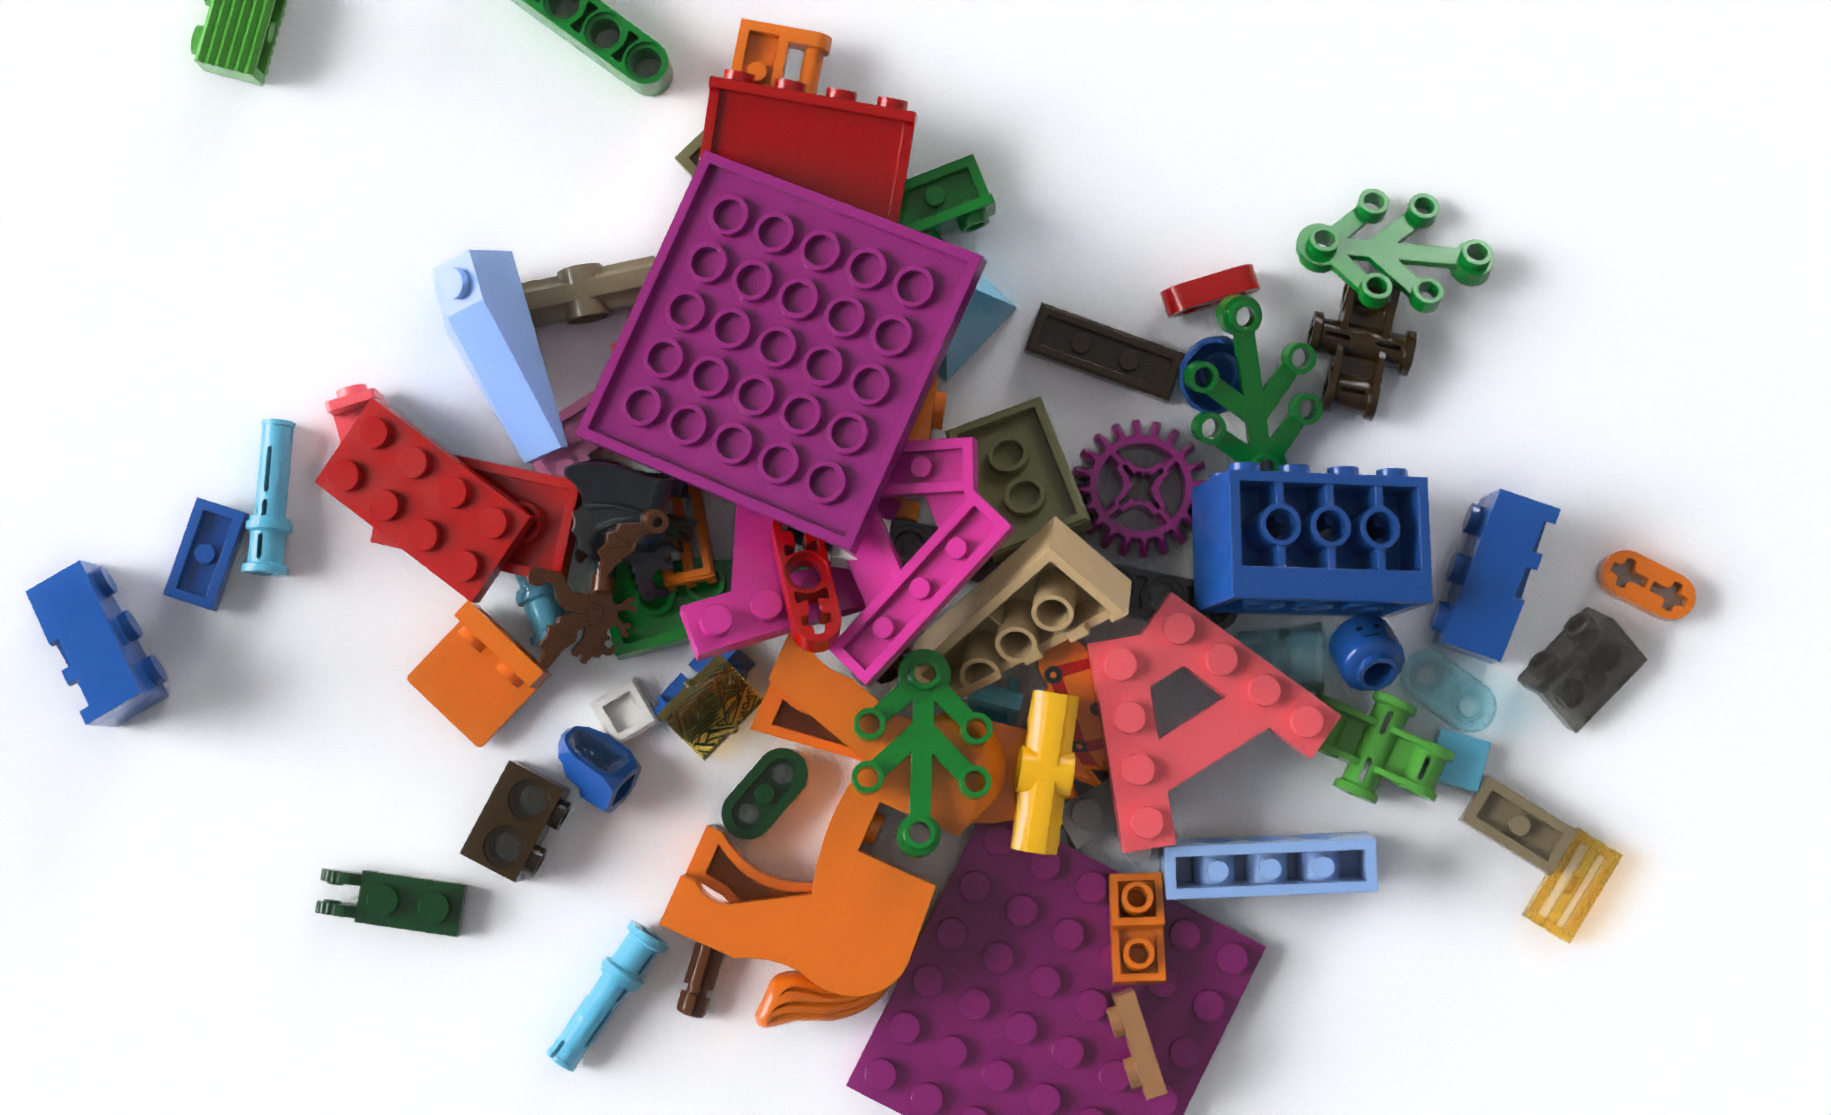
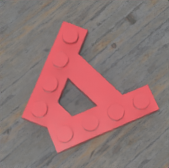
[1087,592,1342,853]

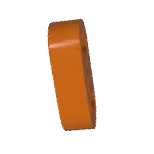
[1597,550,1696,621]

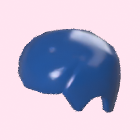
[1179,335,1241,415]

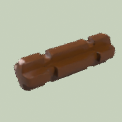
[676,942,724,1018]

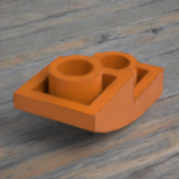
[1109,872,1166,986]

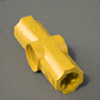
[1010,690,1080,855]

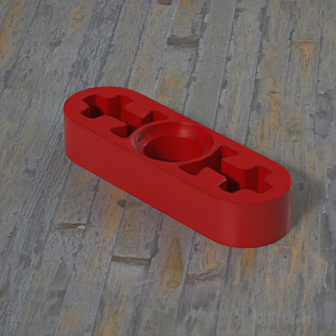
[771,520,842,653]

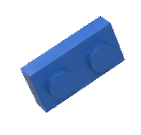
[163,497,250,612]

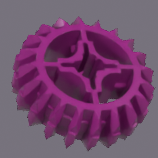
[1072,419,1206,559]

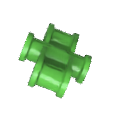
[1315,691,1456,804]

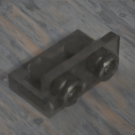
[1517,607,1648,734]

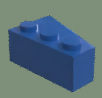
[1429,488,1561,664]
[25,560,169,727]

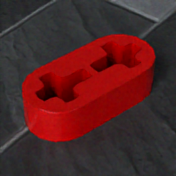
[1160,264,1260,318]

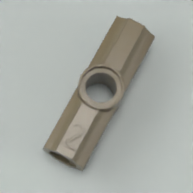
[521,255,655,328]

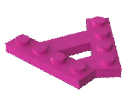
[829,437,1016,687]
[680,498,902,661]

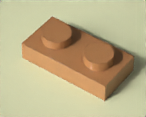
[1106,987,1168,1100]

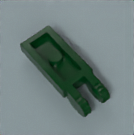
[315,868,468,937]

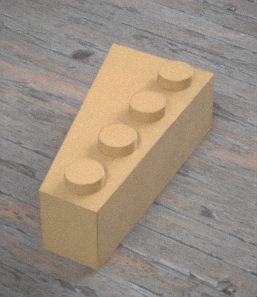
[912,516,1132,698]

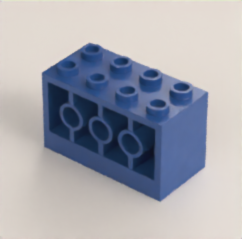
[1191,462,1433,618]

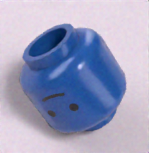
[1329,614,1405,691]

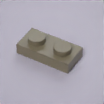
[1458,776,1578,876]

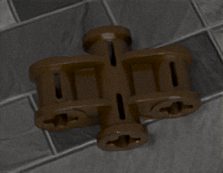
[1306,283,1417,421]

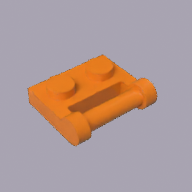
[731,18,832,94]

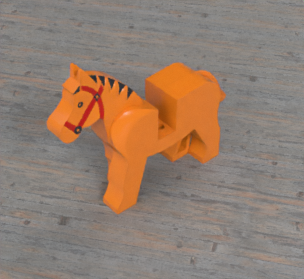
[659,633,1109,1028]

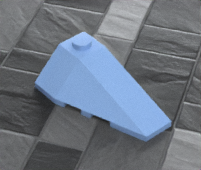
[433,250,568,464]

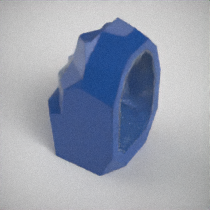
[558,726,642,813]

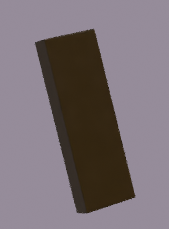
[1024,302,1185,404]

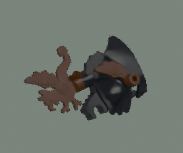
[527,459,697,669]

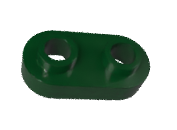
[721,748,808,840]

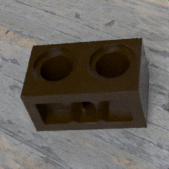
[460,760,572,883]

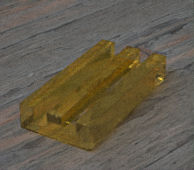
[1521,827,1623,944]

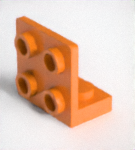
[407,600,552,747]

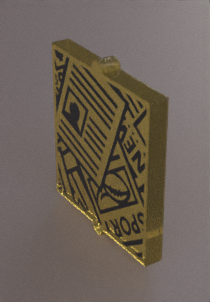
[658,654,763,761]

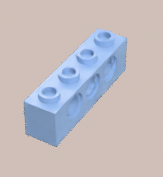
[1159,832,1378,900]

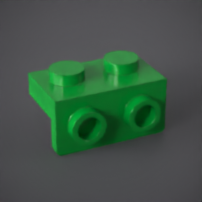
[899,154,996,240]

